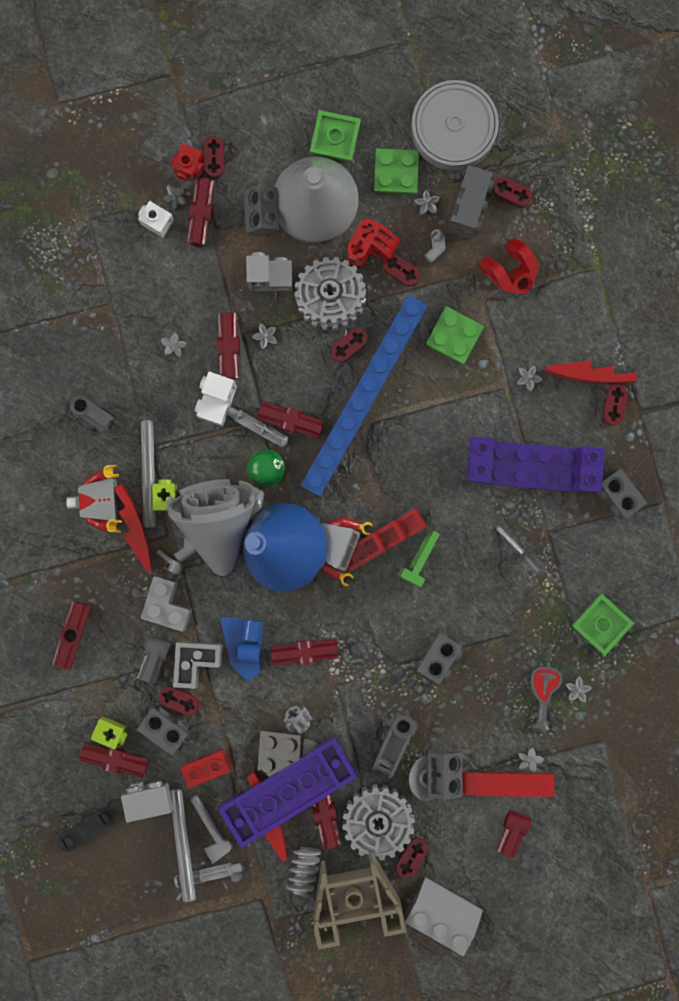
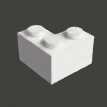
[195,372,237,427]

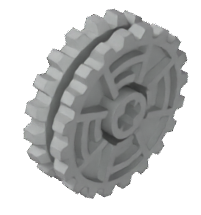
[295,257,366,330]
[342,784,415,860]

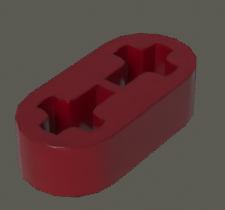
[204,136,225,179]
[492,177,532,208]
[383,254,420,287]
[331,328,367,363]
[602,384,627,426]
[159,686,200,715]
[396,837,428,878]

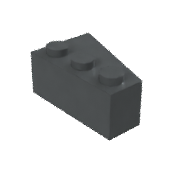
[447,165,494,239]

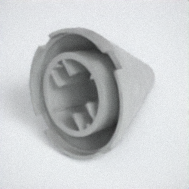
[274,157,358,244]
[166,479,256,576]

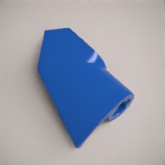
[221,617,263,681]

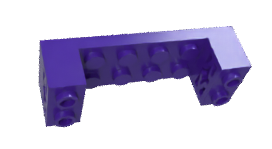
[465,436,605,494]
[218,734,357,848]

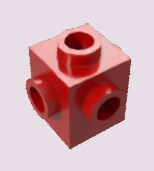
[171,143,204,181]

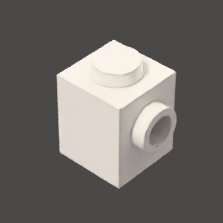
[138,201,174,238]

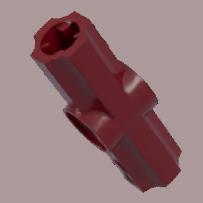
[187,178,215,247]
[217,312,240,380]
[257,401,325,440]
[52,601,92,670]
[271,639,339,665]
[79,742,149,778]
[312,794,341,849]

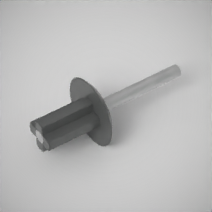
[496,527,546,575]

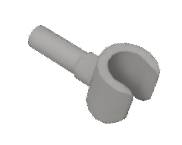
[156,549,183,575]

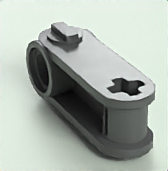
[371,712,419,779]

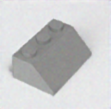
[403,877,483,956]

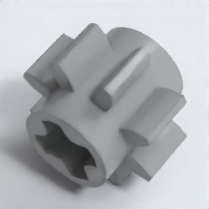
[283,706,312,734]

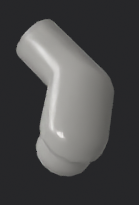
[424,229,446,263]
[250,487,264,521]
[174,535,196,563]

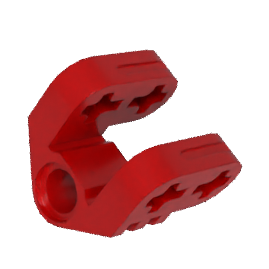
[347,219,400,269]
[478,238,539,294]

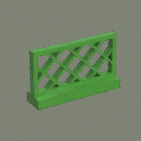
[397,531,440,587]

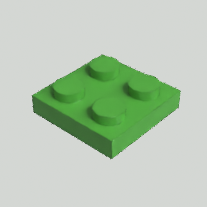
[310,110,361,163]
[374,148,419,195]
[426,306,484,365]
[571,593,634,656]

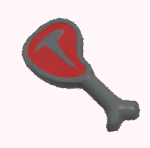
[530,666,563,733]

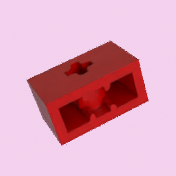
[180,747,232,789]

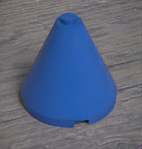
[242,503,327,592]

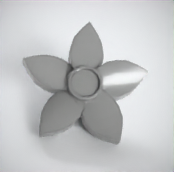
[414,190,440,215]
[252,323,277,350]
[161,333,187,357]
[516,366,542,392]
[565,676,592,703]
[518,748,544,773]

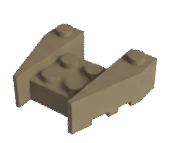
[313,851,406,950]

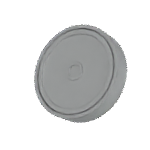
[411,80,499,171]

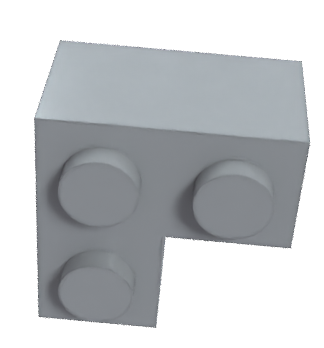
[246,252,293,291]
[140,576,192,632]
[173,641,223,689]
[121,780,174,823]

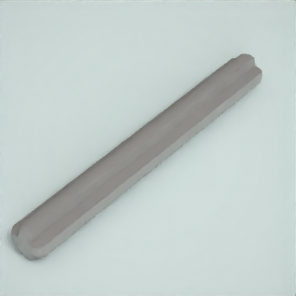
[141,420,156,528]
[170,789,196,902]

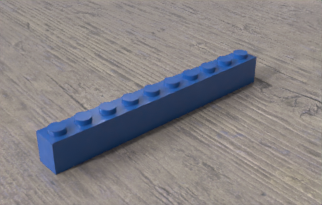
[301,295,428,497]

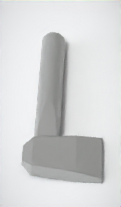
[190,795,232,864]

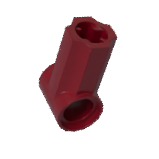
[496,810,531,858]

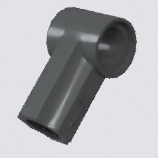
[70,395,114,433]
[137,636,172,684]

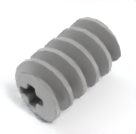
[287,846,321,897]

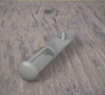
[226,407,288,448]
[174,863,242,888]

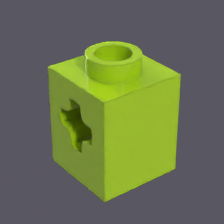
[152,480,177,511]
[91,716,128,749]

